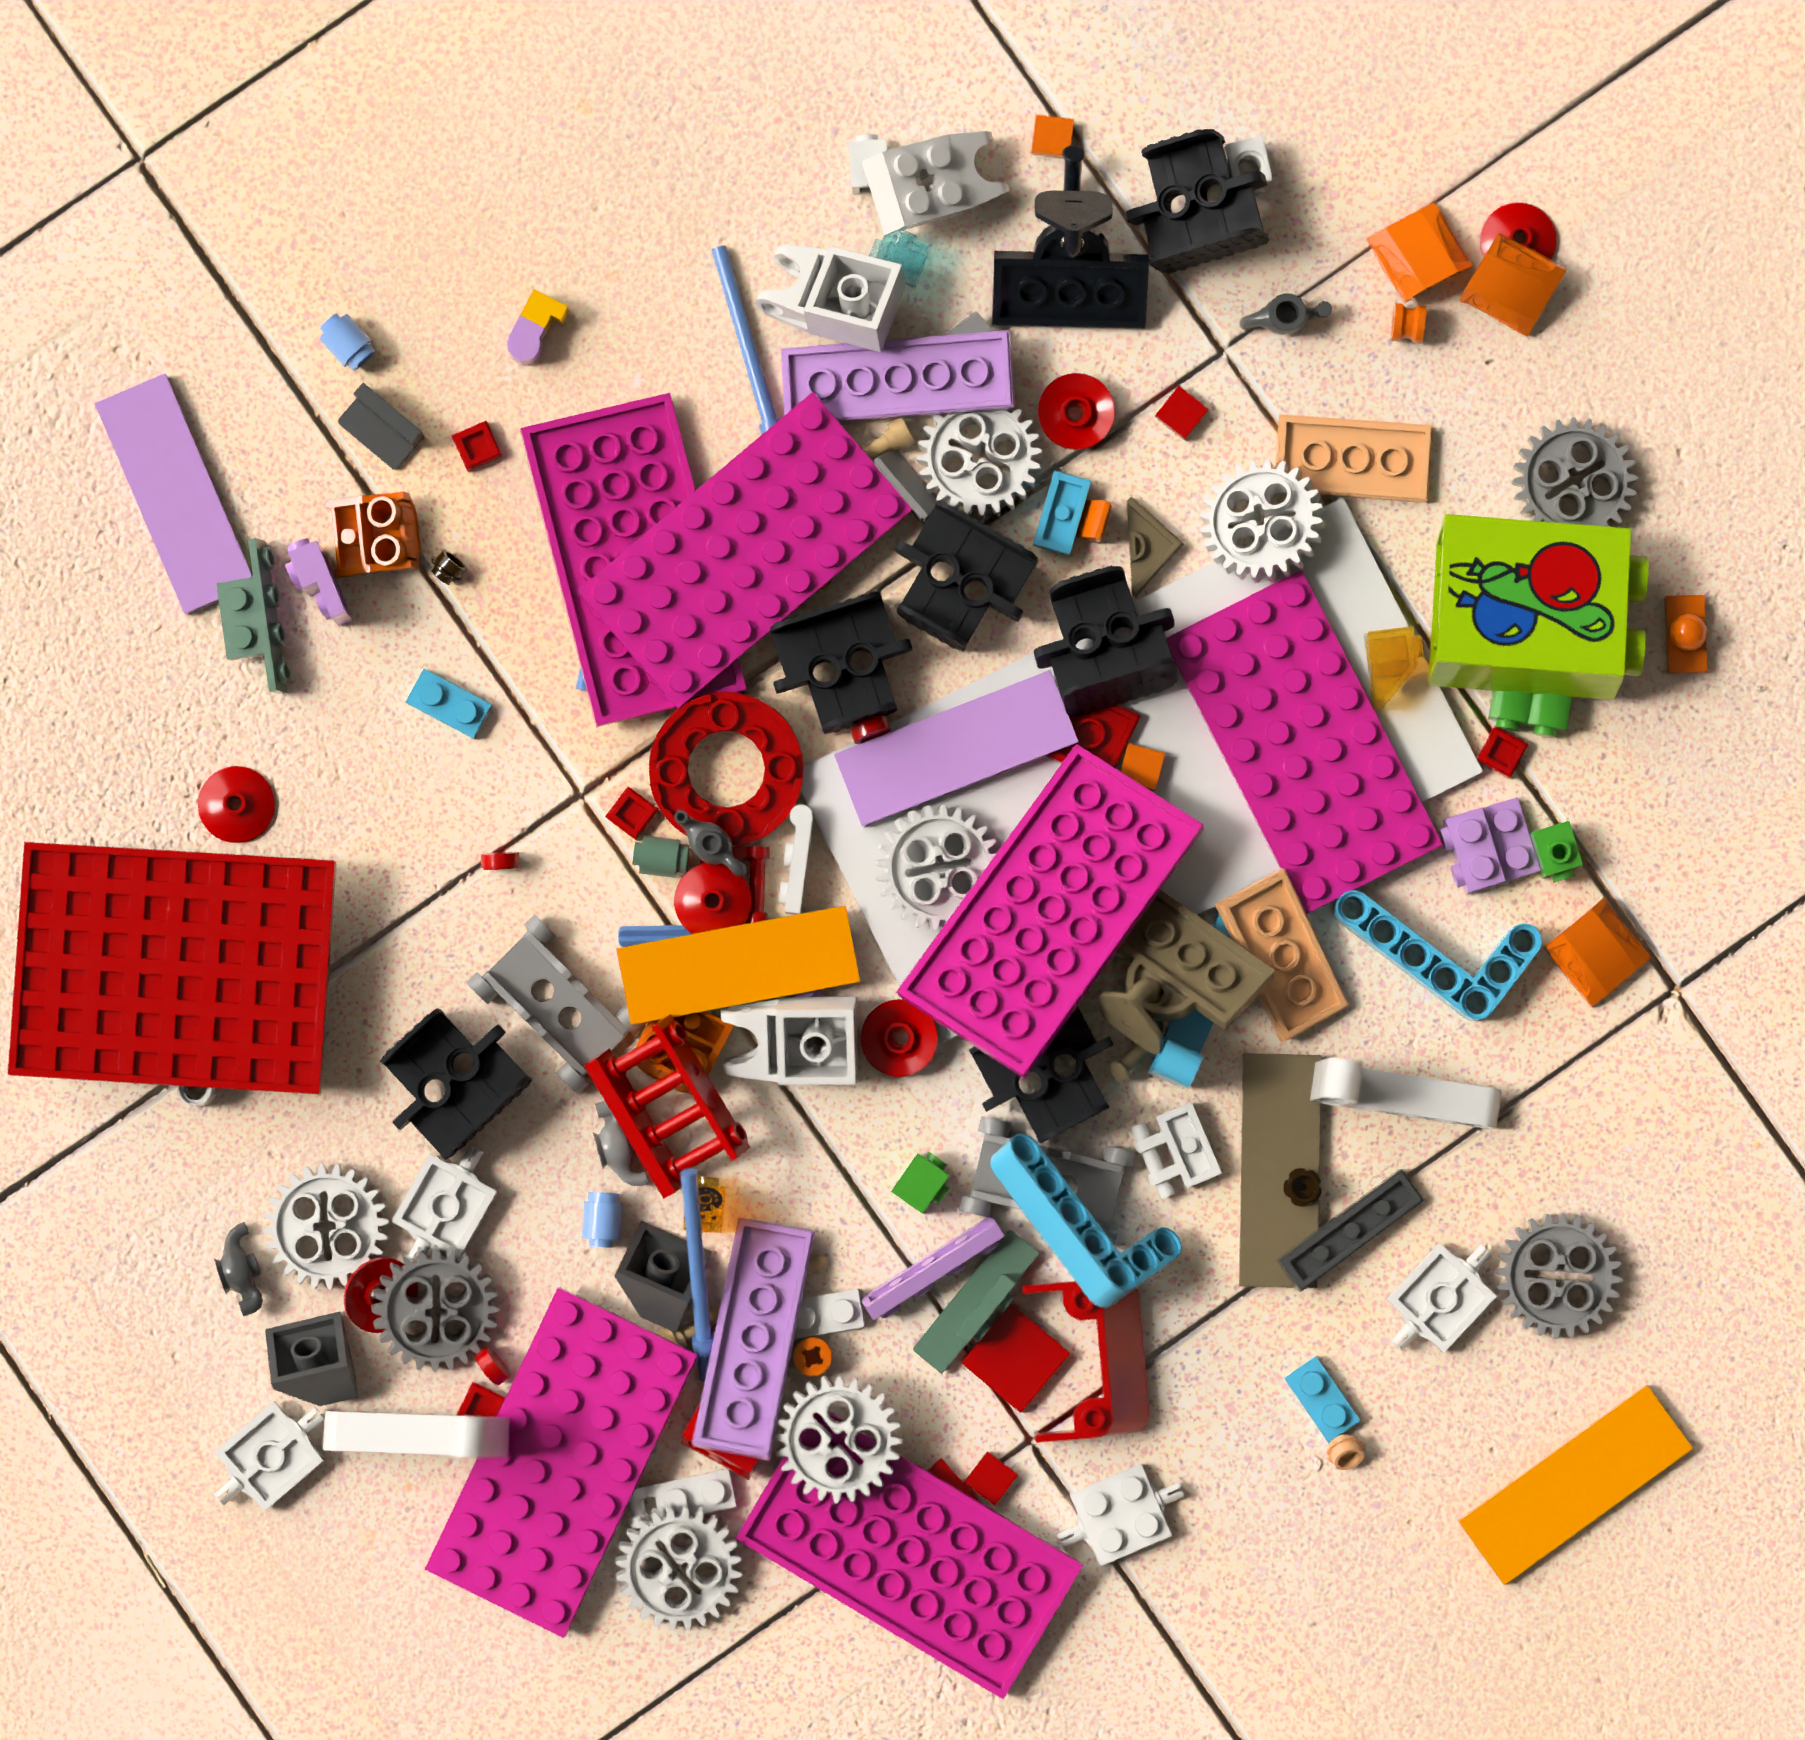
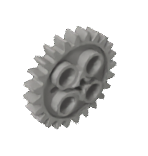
[1511,417,1638,527]
[1495,1213,1623,1339]
[371,1245,499,1372]

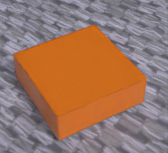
[1031,114,1074,158]
[1120,743,1165,792]

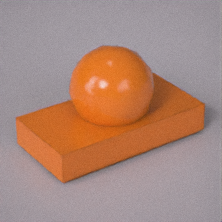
[1664,595,1708,674]

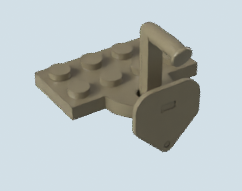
[1099,890,1275,1082]

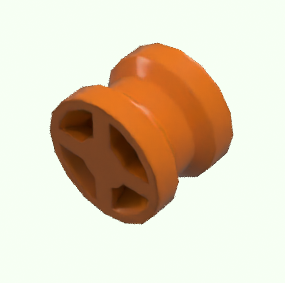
[1391,303,1426,344]
[793,1337,832,1376]

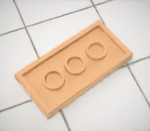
[1275,414,1433,503]
[1215,868,1350,1042]

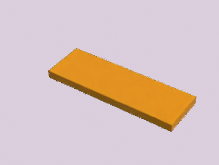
[616,905,860,1025]
[1457,1385,1693,1585]

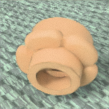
[1327,1434,1364,1470]

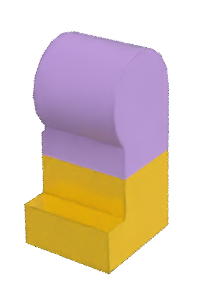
[507,289,570,366]

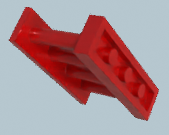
[584,1014,750,1199]

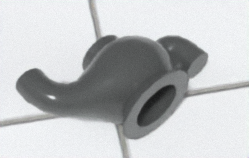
[1239,293,1332,335]
[674,810,748,877]
[214,1222,263,1317]

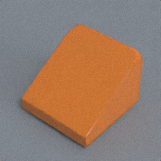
[1075,500,1112,544]

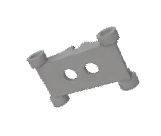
[466,914,646,1094]
[959,1116,1136,1245]

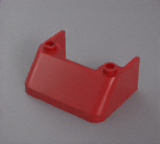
[1021,1281,1150,1443]

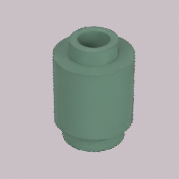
[632,835,690,878]

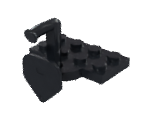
[992,145,1149,329]

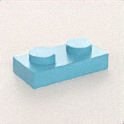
[1033,470,1091,556]
[406,668,492,739]
[1284,1356,1361,1443]

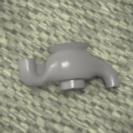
[593,1101,648,1186]

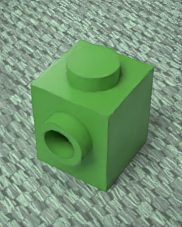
[1529,821,1583,883]
[891,1151,951,1214]

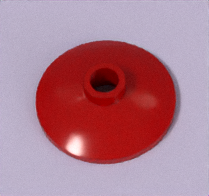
[1480,202,1557,260]
[1038,373,1115,450]
[198,766,275,843]
[674,863,752,934]
[861,999,938,1077]
[344,1257,418,1333]

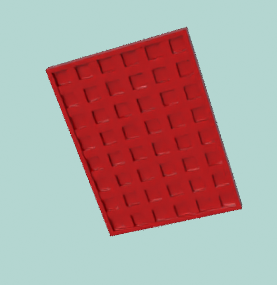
[7,842,336,1095]

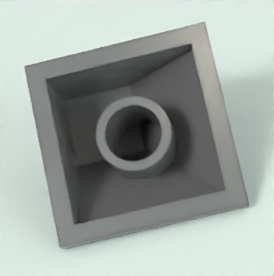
[614,1221,712,1333]
[265,1311,358,1407]

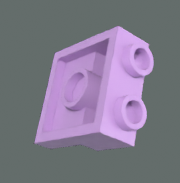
[285,538,353,626]
[1439,797,1541,894]

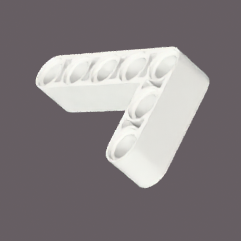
[1310,1058,1502,1129]
[323,1411,510,1457]

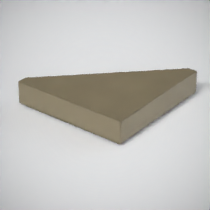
[1127,497,1184,597]

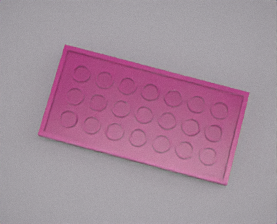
[577,392,912,709]
[520,393,747,728]
[1166,570,1443,914]
[896,744,1204,1079]
[424,1287,699,1638]
[735,1412,1083,1700]

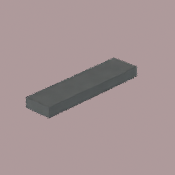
[1276,1169,1424,1292]

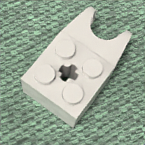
[862,131,1009,235]
[755,245,906,352]
[720,996,859,1085]

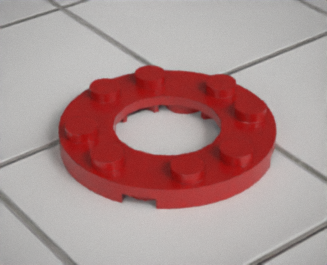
[649,691,804,846]

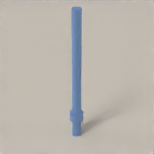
[712,245,780,435]
[681,1169,714,1382]

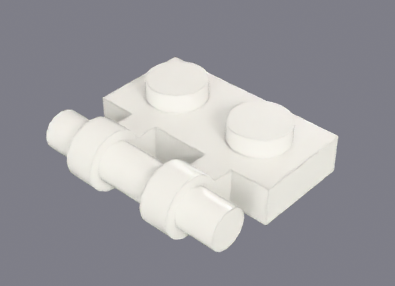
[1131,1102,1222,1199]

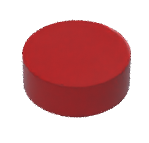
[850,715,891,744]
[480,852,520,870]
[475,1346,511,1385]

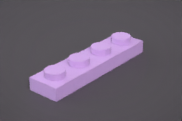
[860,1215,1004,1320]

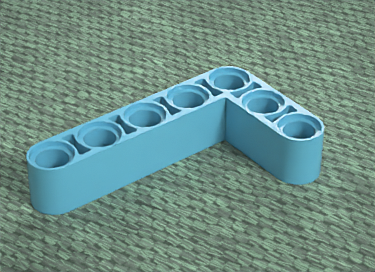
[1333,890,1542,1021]
[1148,912,1231,1089]
[990,1134,1182,1308]

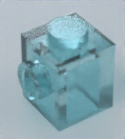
[869,230,929,288]

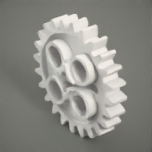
[917,408,1042,519]
[1200,458,1326,583]
[875,805,996,931]
[262,1163,390,1289]
[774,1374,902,1503]
[616,1503,742,1631]

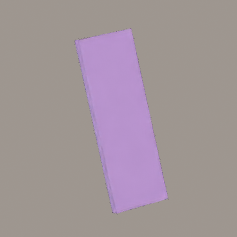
[781,330,1015,422]
[94,373,253,615]
[834,670,1079,827]
[692,1217,815,1461]

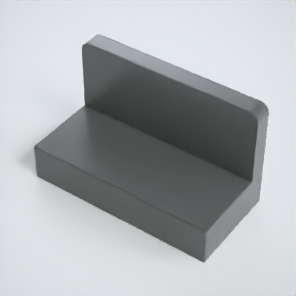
[338,383,425,470]

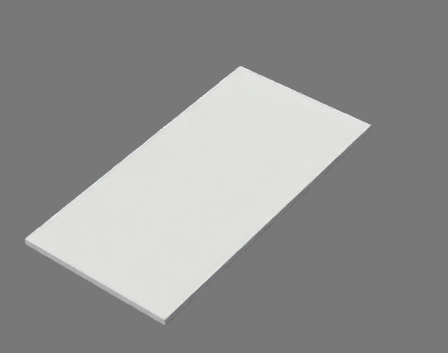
[801,498,1483,1046]

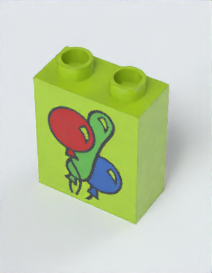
[1428,514,1649,700]

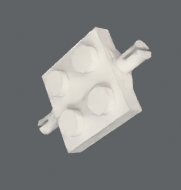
[391,1145,498,1260]
[1386,1243,1497,1353]
[213,1401,325,1512]
[1056,1464,1185,1567]

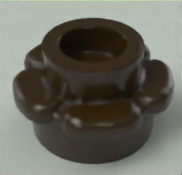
[431,550,467,585]
[1283,1168,1322,1207]

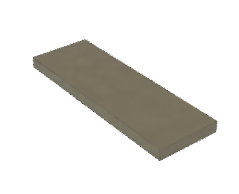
[1239,1053,1321,1288]

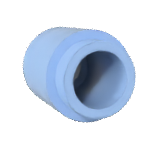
[319,313,376,371]
[582,1192,623,1248]

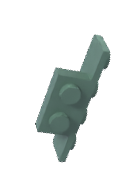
[216,538,290,694]
[913,1230,1039,1374]

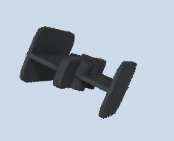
[1125,129,1270,273]
[894,500,1038,652]
[1033,565,1178,717]
[770,591,913,734]
[969,1006,1114,1144]
[380,1008,532,1160]

